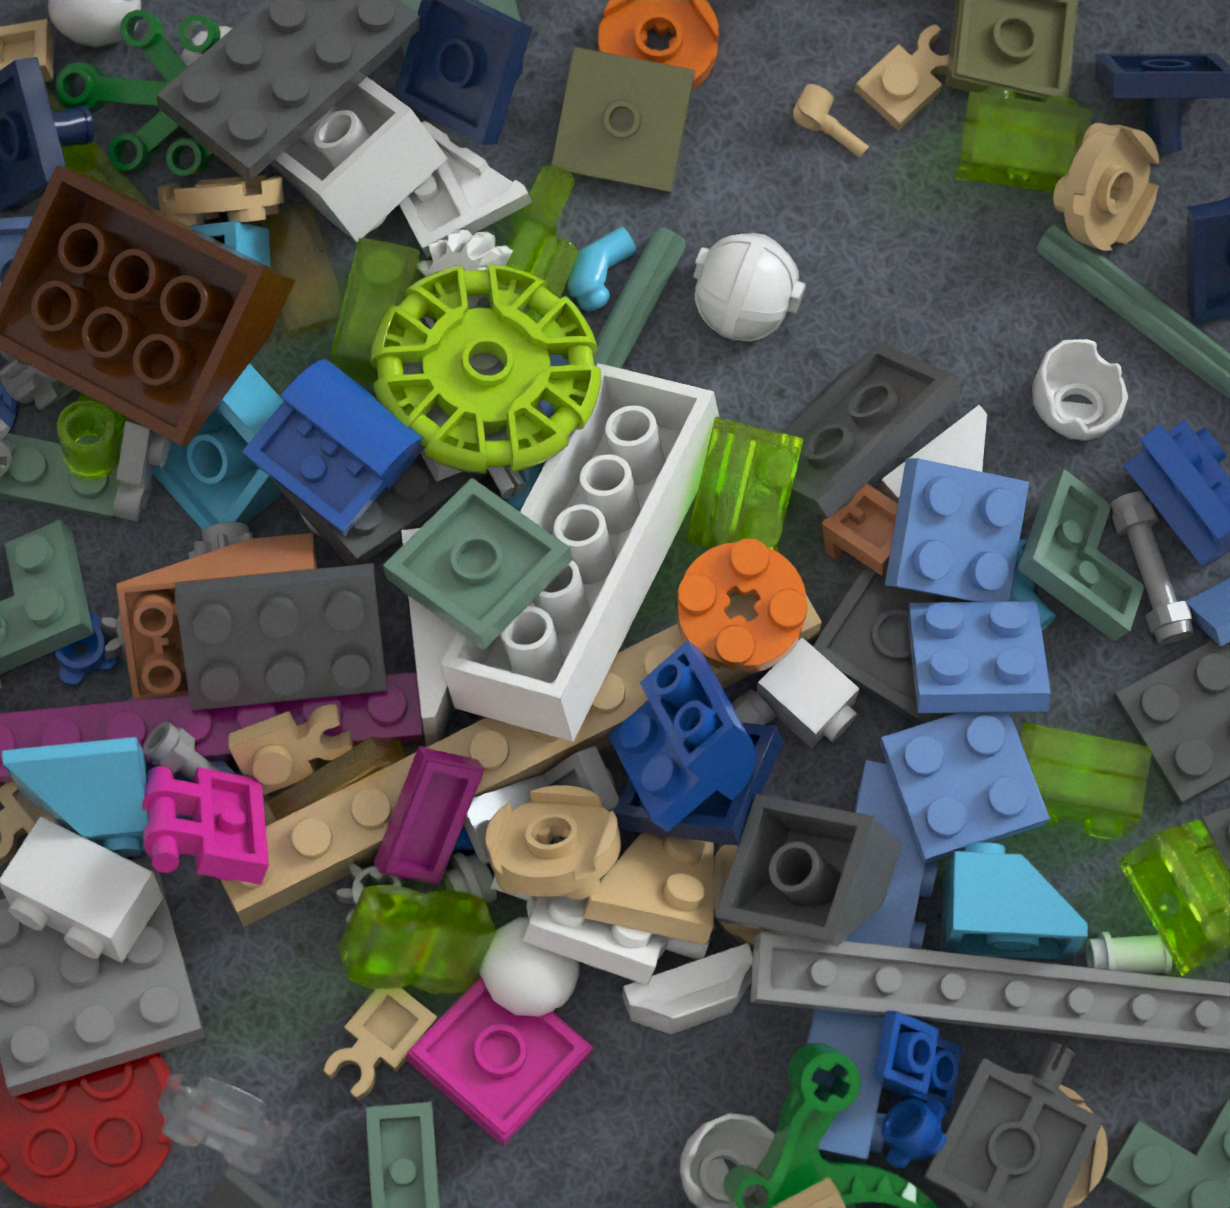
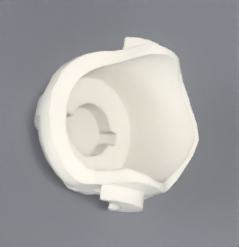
[693,233,806,341]

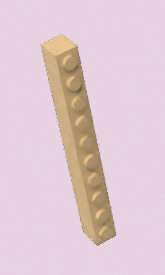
[220,593,822,927]

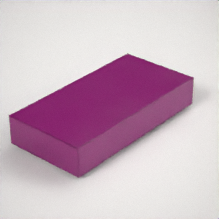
[374,746,485,885]

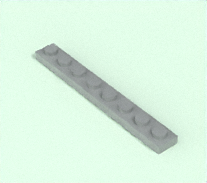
[750,932,1230,1053]

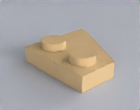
[583,833,714,945]

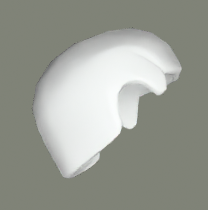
[48,0,141,48]
[1032,339,1128,441]
[479,917,579,1016]
[680,1113,775,1208]

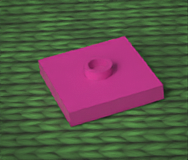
[406,977,594,1147]

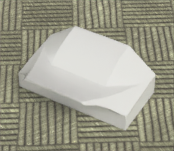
[622,943,753,1035]

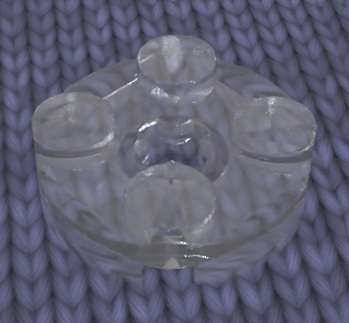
[157,1074,292,1174]

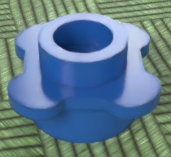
[51,613,119,686]
[881,1098,947,1169]

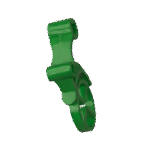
[723,1043,938,1208]

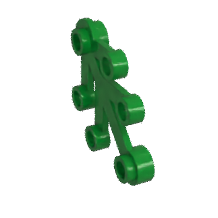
[55,10,221,178]

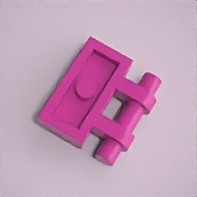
[142,766,269,885]

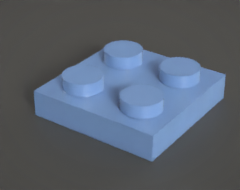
[885,458,1029,602]
[908,601,1051,713]
[879,712,1050,865]

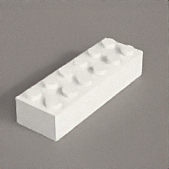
[440,363,724,742]

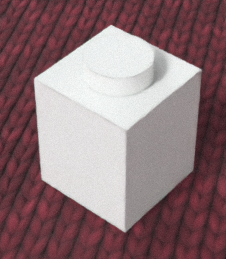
[756,637,859,748]

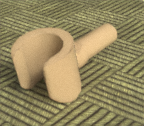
[793,84,869,158]

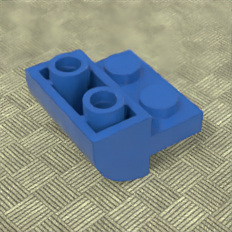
[242,359,425,536]
[1123,420,1230,566]
[608,640,756,832]

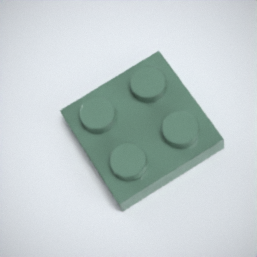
[383,478,572,650]

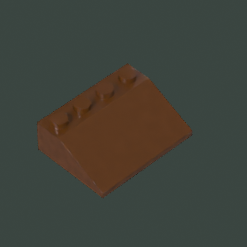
[0,164,296,447]

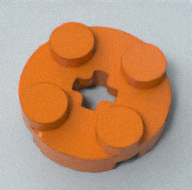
[598,0,719,91]
[677,538,808,673]

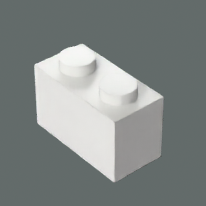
[0,816,163,963]

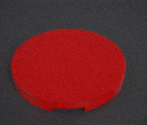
[0,1052,179,1208]

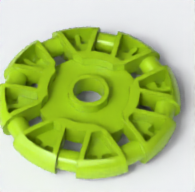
[370,264,601,474]

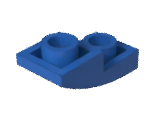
[874,1010,962,1110]

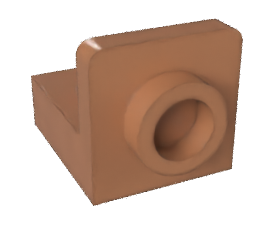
[822,483,898,576]

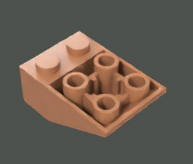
[116,533,317,700]

